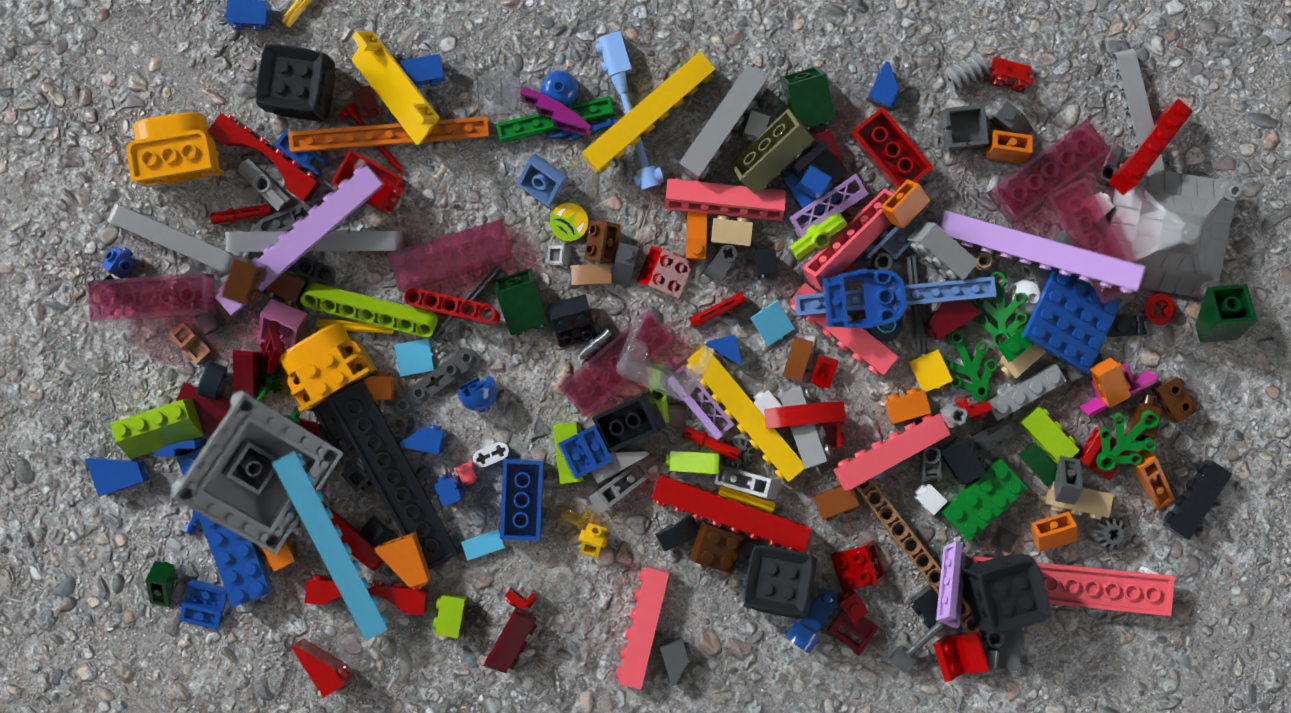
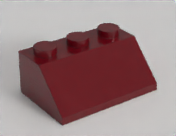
[483,606,537,673]

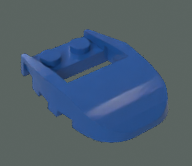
[822,269,906,328]

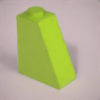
[666,450,719,474]

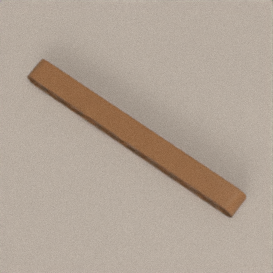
[842,457,981,633]

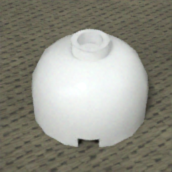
[1007,279,1040,318]

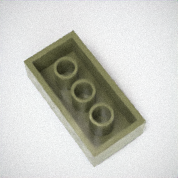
[730,108,815,195]

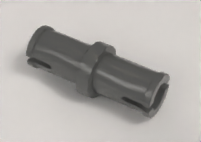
[577,327,615,362]

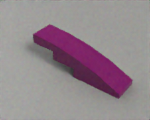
[520,87,592,137]

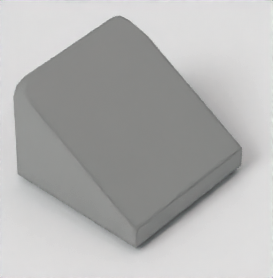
[547,245,572,266]

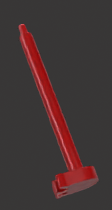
[337,103,404,174]

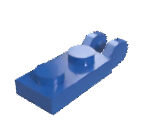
[274,130,330,177]

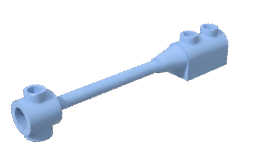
[595,31,664,191]

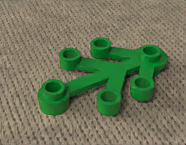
[975,272,1029,347]
[944,330,997,401]
[1096,410,1159,471]

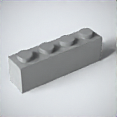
[987,364,1066,421]
[779,386,832,469]

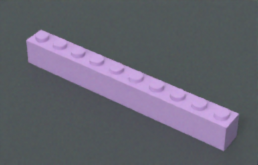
[215,165,385,315]
[940,210,1145,294]

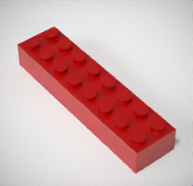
[652,473,812,552]

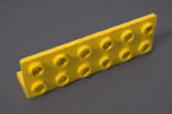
[352,31,440,145]

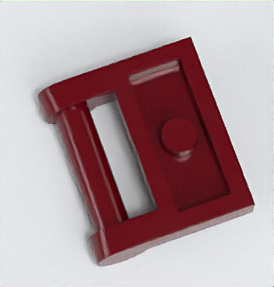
[260,321,285,374]
[825,608,879,656]

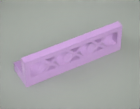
[789,174,868,238]
[666,364,734,440]
[936,542,966,628]

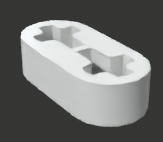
[473,442,510,468]

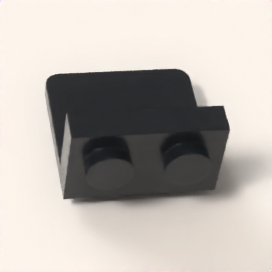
[792,139,847,197]

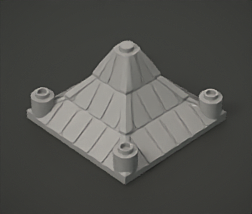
[1097,164,1244,298]
[171,391,344,555]

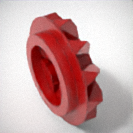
[1143,294,1176,325]

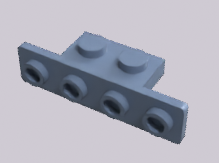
[863,221,917,260]

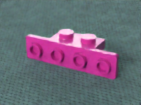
[1080,363,1159,417]

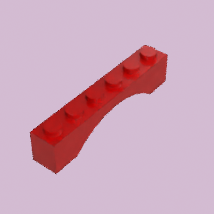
[1108,98,1193,195]
[208,113,321,202]
[304,574,428,615]

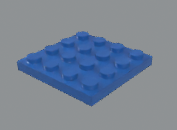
[1022,268,1121,374]

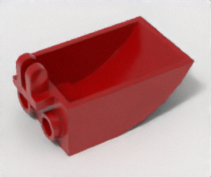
[331,149,406,215]

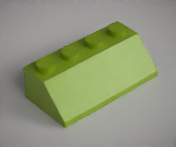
[110,398,204,460]

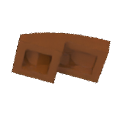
[782,336,813,382]

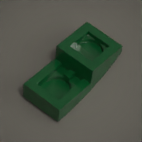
[1018,442,1057,486]

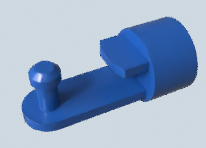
[785,590,838,653]

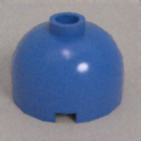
[540,70,580,107]
[456,376,498,413]

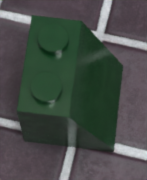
[780,66,836,130]
[494,268,548,335]
[1195,284,1257,343]

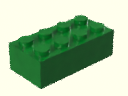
[939,457,1028,542]

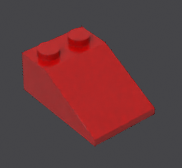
[291,638,352,698]

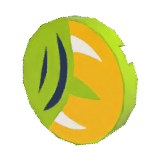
[550,202,589,242]

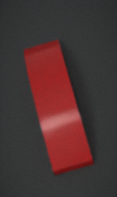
[764,401,846,429]

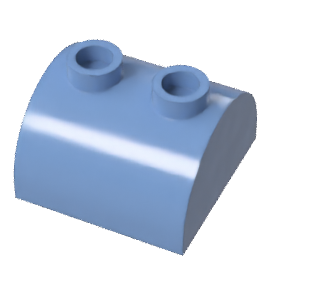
[516,154,568,207]

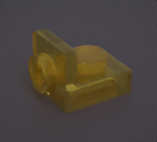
[559,507,591,528]

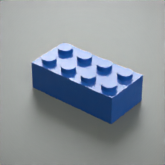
[500,458,545,541]

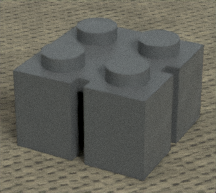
[940,104,989,151]

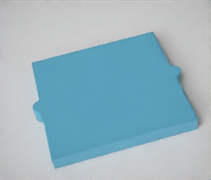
[750,300,795,346]
[394,338,434,377]

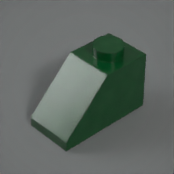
[146,561,176,607]

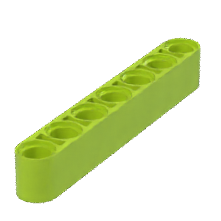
[300,283,438,338]

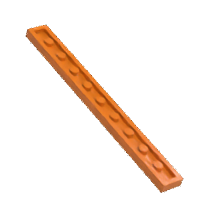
[288,117,489,153]

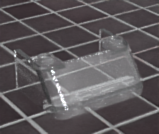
[616,318,714,401]

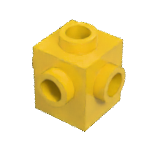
[579,523,608,558]

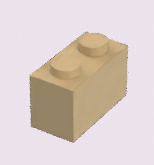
[710,215,753,248]

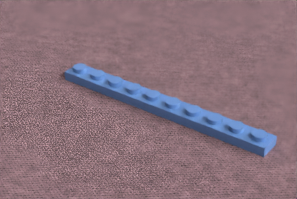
[794,277,996,316]

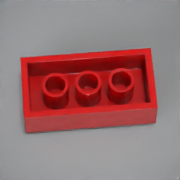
[849,106,934,192]

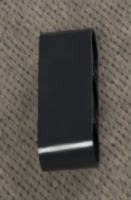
[287,257,336,283]

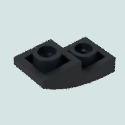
[655,514,699,551]

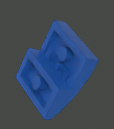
[557,425,613,479]
[154,439,207,457]
[179,579,228,630]

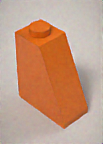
[375,532,431,588]

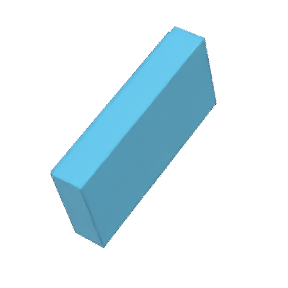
[461,529,505,561]

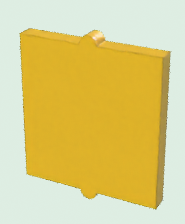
[909,349,953,392]

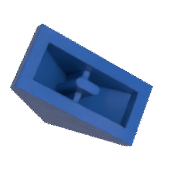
[705,335,742,365]

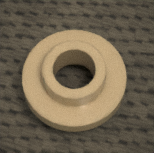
[974,251,993,271]

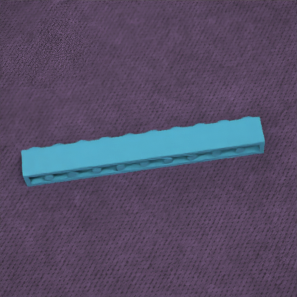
[272,451,388,641]

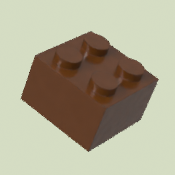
[220,257,268,305]
[689,521,744,574]

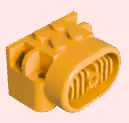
[126,112,225,188]
[279,323,378,412]

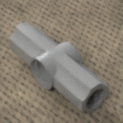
[237,158,291,212]
[939,402,968,428]

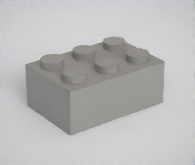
[907,222,979,280]

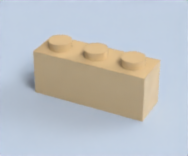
[1045,481,1114,520]

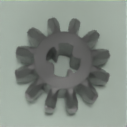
[1094,517,1129,551]

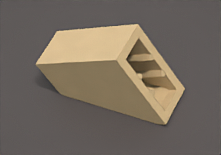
[999,317,1047,379]

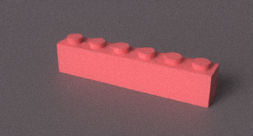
[665,178,786,221]
[802,188,894,291]
[789,283,899,376]
[833,413,951,491]
[615,565,669,690]

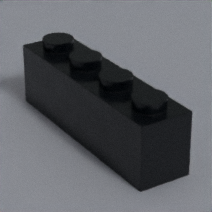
[1163,460,1232,540]

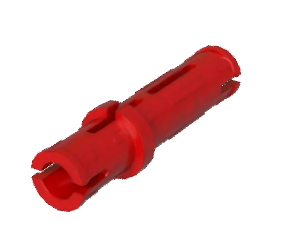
[210,203,273,225]
[689,291,747,329]
[682,426,741,461]

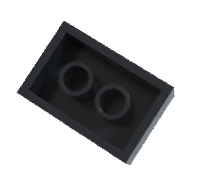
[591,390,667,453]

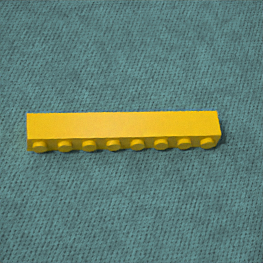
[580,51,716,173]
[686,345,805,482]

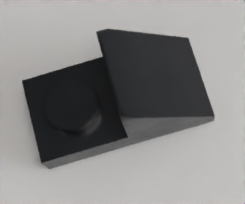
[361,515,399,546]

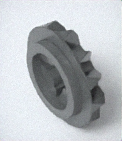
[723,438,755,470]

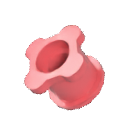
[453,461,478,486]

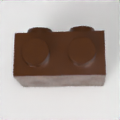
[584,220,620,264]
[1151,377,1198,423]

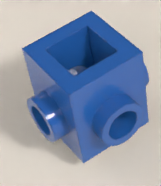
[102,246,138,281]

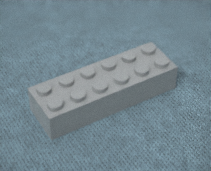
[678,65,768,181]

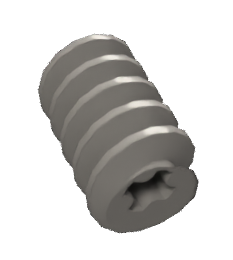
[945,53,991,92]

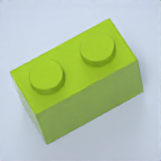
[432,593,467,639]

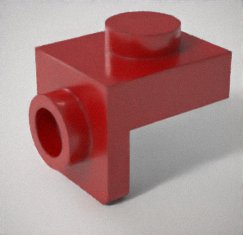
[811,354,838,388]
[505,587,537,610]
[838,590,869,623]

